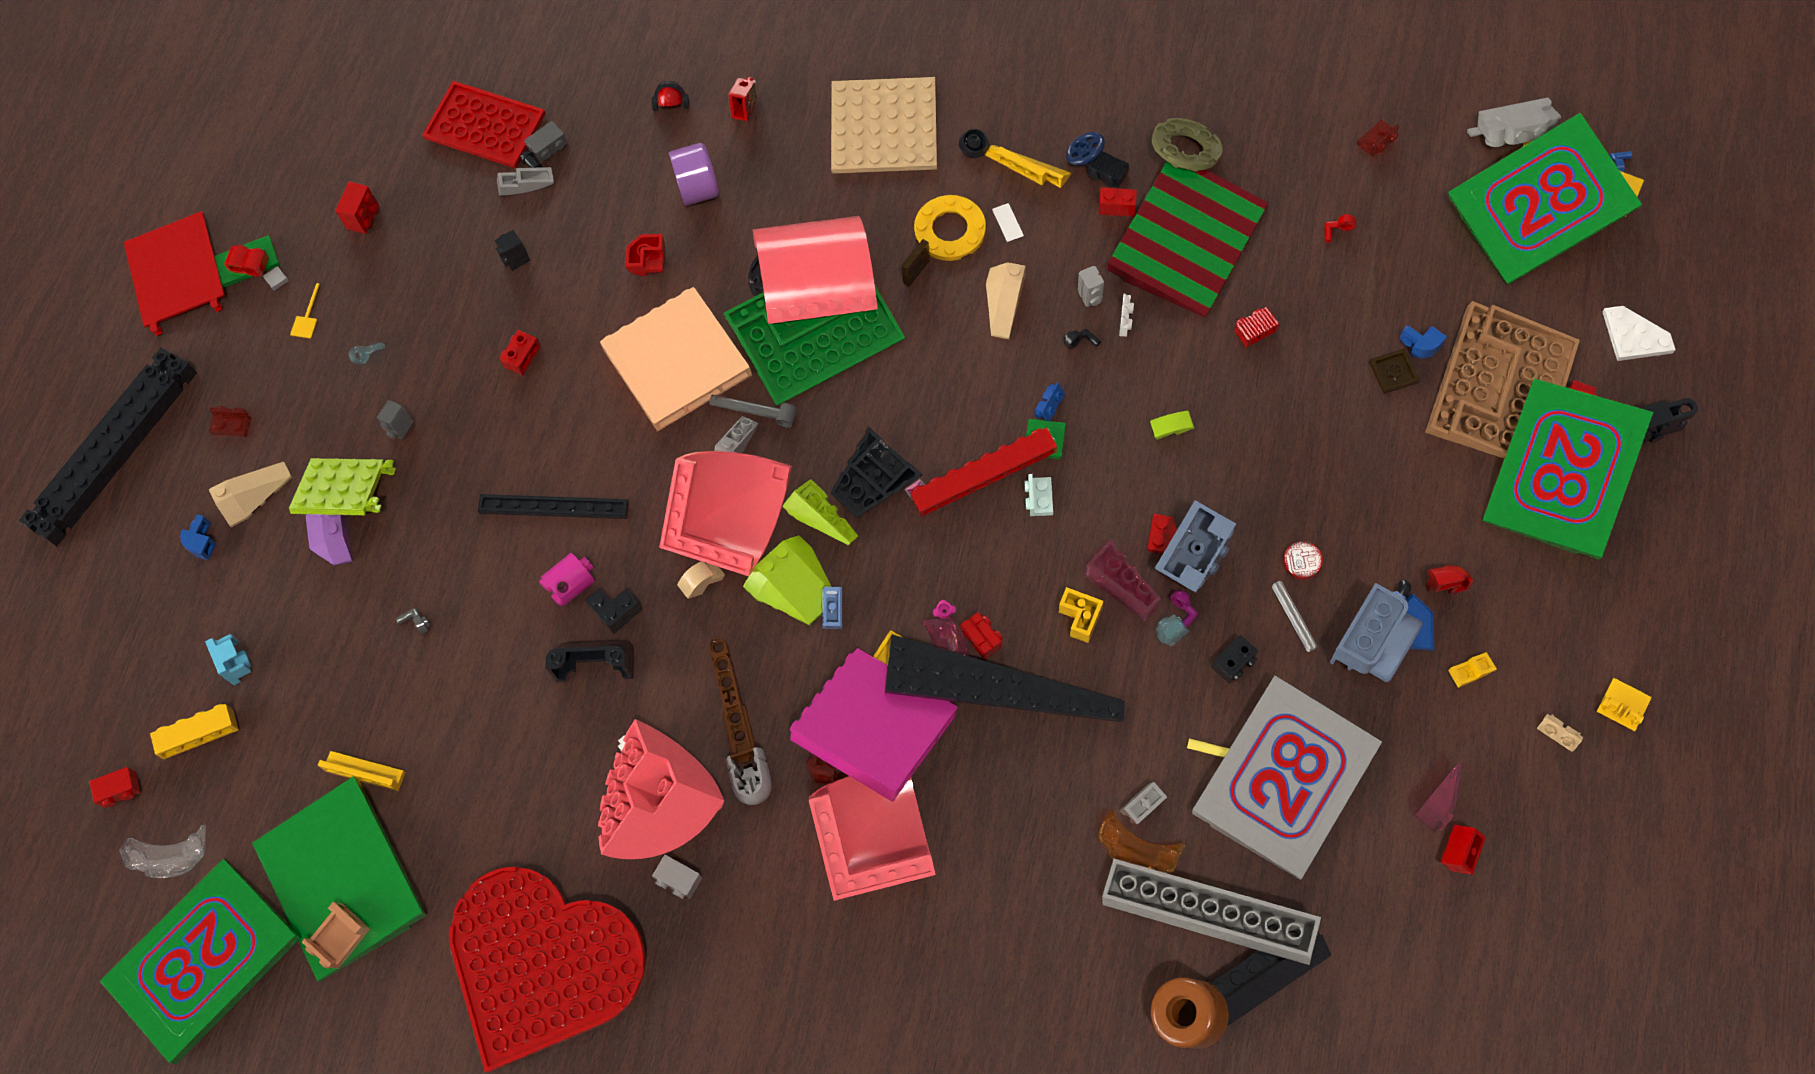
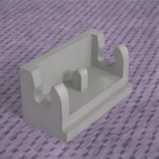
[1120,782,1167,824]

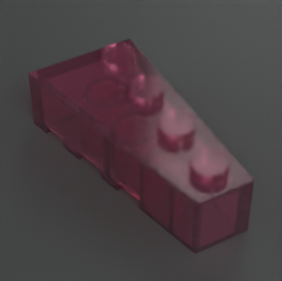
[1084,539,1161,622]

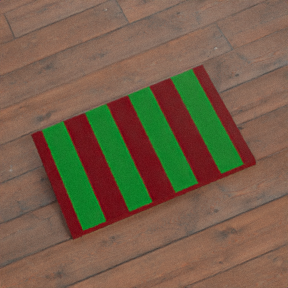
[1107,161,1268,318]

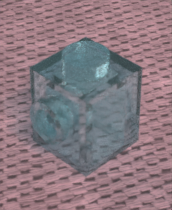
[1156,614,1190,646]

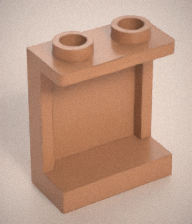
[302,902,370,969]

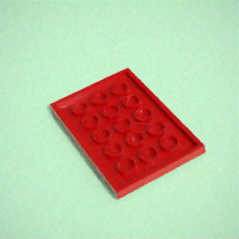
[422,81,546,169]

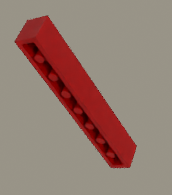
[910,427,1057,517]

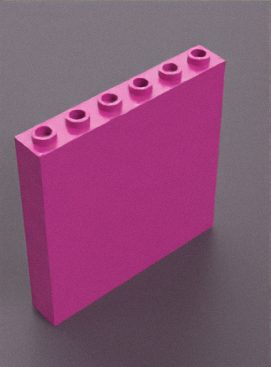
[790,648,958,802]

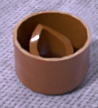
[1151,977,1229,1049]

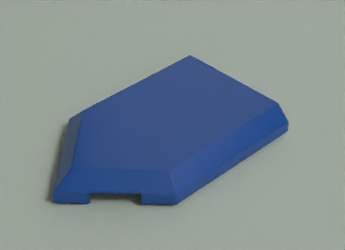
[1406,593,1434,651]

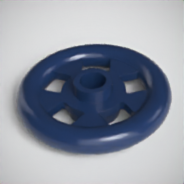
[1066,132,1105,166]

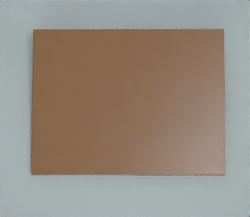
[1425,301,1580,458]

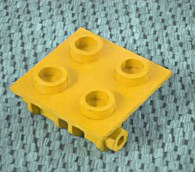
[1597,678,1652,731]

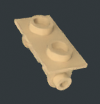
[1537,714,1583,752]

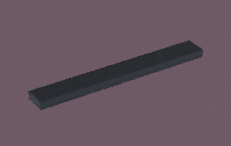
[478,494,629,519]

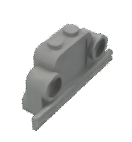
[1467,98,1561,147]

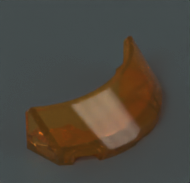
[1098,810,1186,874]

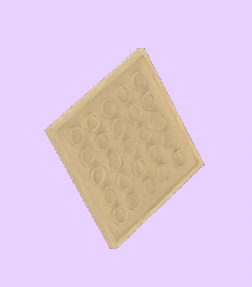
[831,77,937,173]

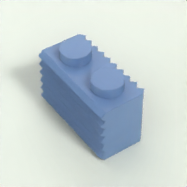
[822,587,842,629]

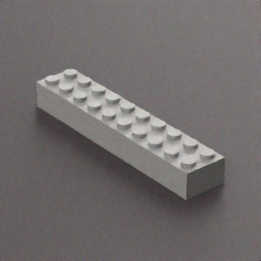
[1102,859,1321,965]

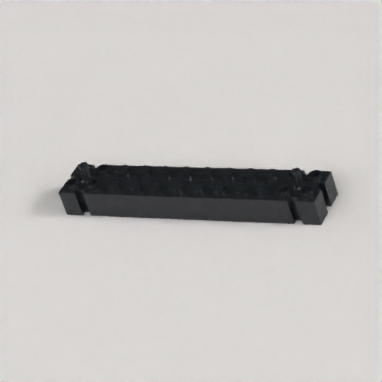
[19,347,197,547]

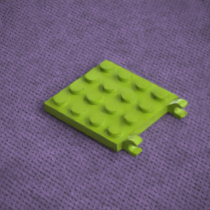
[289,458,396,515]

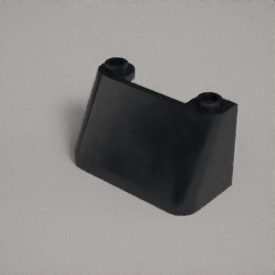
[545,640,634,682]

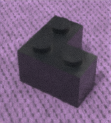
[585,588,643,635]

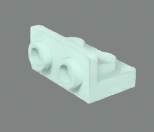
[1025,474,1053,516]

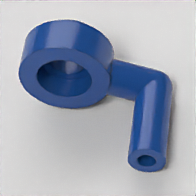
[1609,151,1632,172]

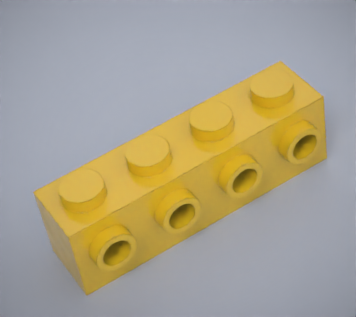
[150,704,239,760]

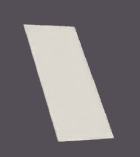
[992,203,1024,242]

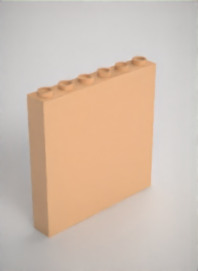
[600,287,752,431]

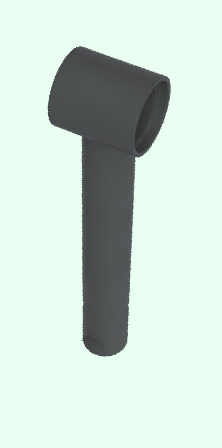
[710,394,797,428]

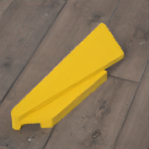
[985,145,1071,188]

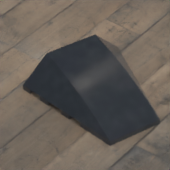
[830,426,922,518]

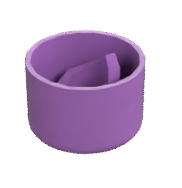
[668,143,719,206]

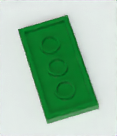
[215,235,280,288]

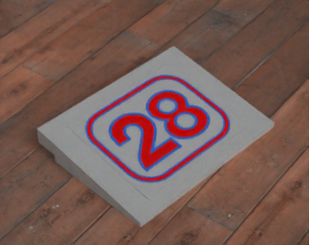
[1192,676,1382,880]

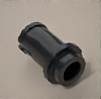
[520,151,542,168]

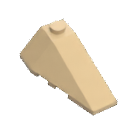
[986,262,1026,339]
[209,462,292,527]

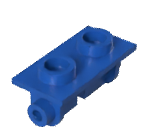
[1034,382,1065,421]

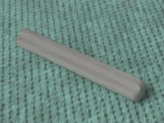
[1272,581,1317,652]

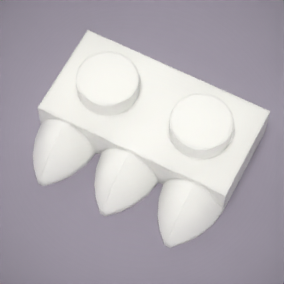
[1119,293,1134,337]

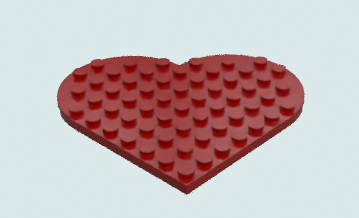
[449,867,645,1073]

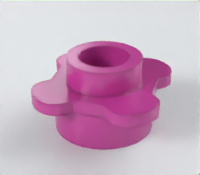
[933,600,956,622]

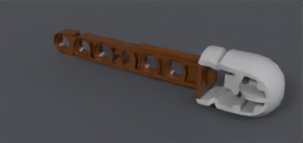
[709,638,772,805]

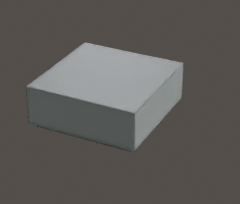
[263,266,289,291]

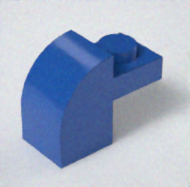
[1400,325,1447,359]
[180,514,216,560]

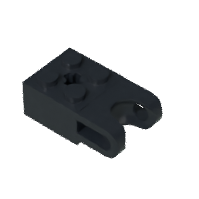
[1640,398,1698,445]

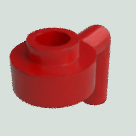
[1325,214,1356,243]

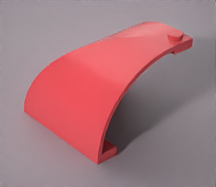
[659,451,792,576]
[809,776,936,901]

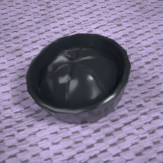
[959,129,989,158]

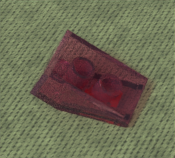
[1414,761,1463,832]

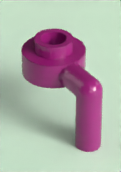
[1170,590,1198,630]

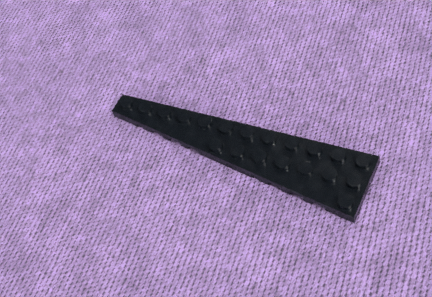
[885,634,1125,722]

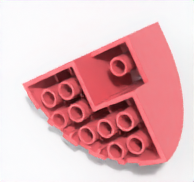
[598,719,724,859]

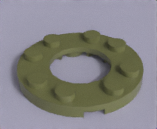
[1152,118,1222,172]

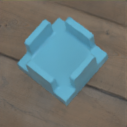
[205,634,251,685]

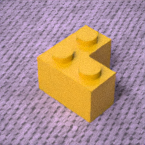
[1059,587,1103,643]

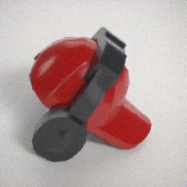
[651,81,690,111]

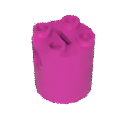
[539,553,595,607]

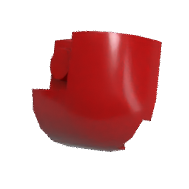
[625,234,666,276]
[1426,565,1473,595]

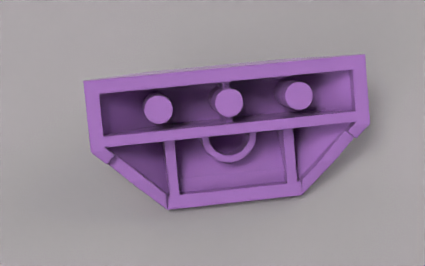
[306,514,353,566]

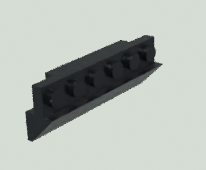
[1211,932,1331,1026]

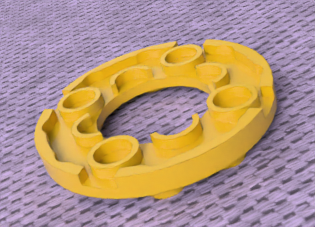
[914,195,986,261]

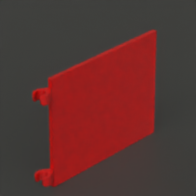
[124,211,225,336]

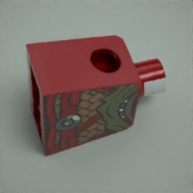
[729,77,756,121]

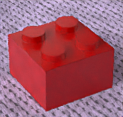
[335,182,379,234]

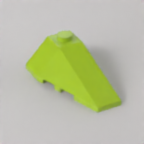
[782,479,858,545]

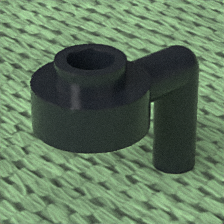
[1064,329,1101,349]

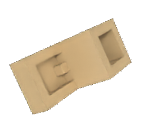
[677,561,725,599]

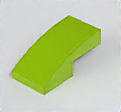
[1150,411,1194,440]

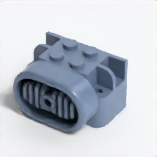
[1155,500,1237,592]
[1330,583,1423,682]

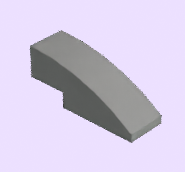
[497,167,554,196]

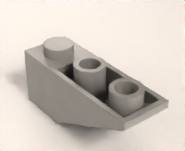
[714,416,758,453]

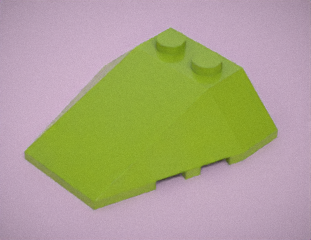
[743,535,832,625]

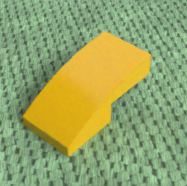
[1448,652,1497,688]

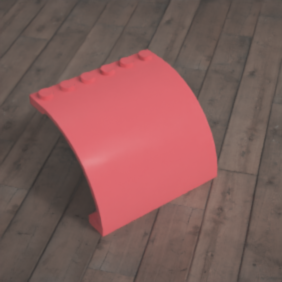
[752,216,878,324]

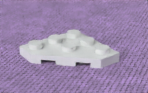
[1603,306,1675,361]

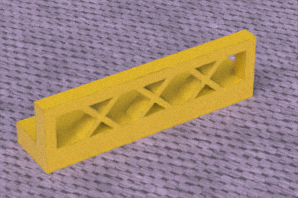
[318,751,405,791]

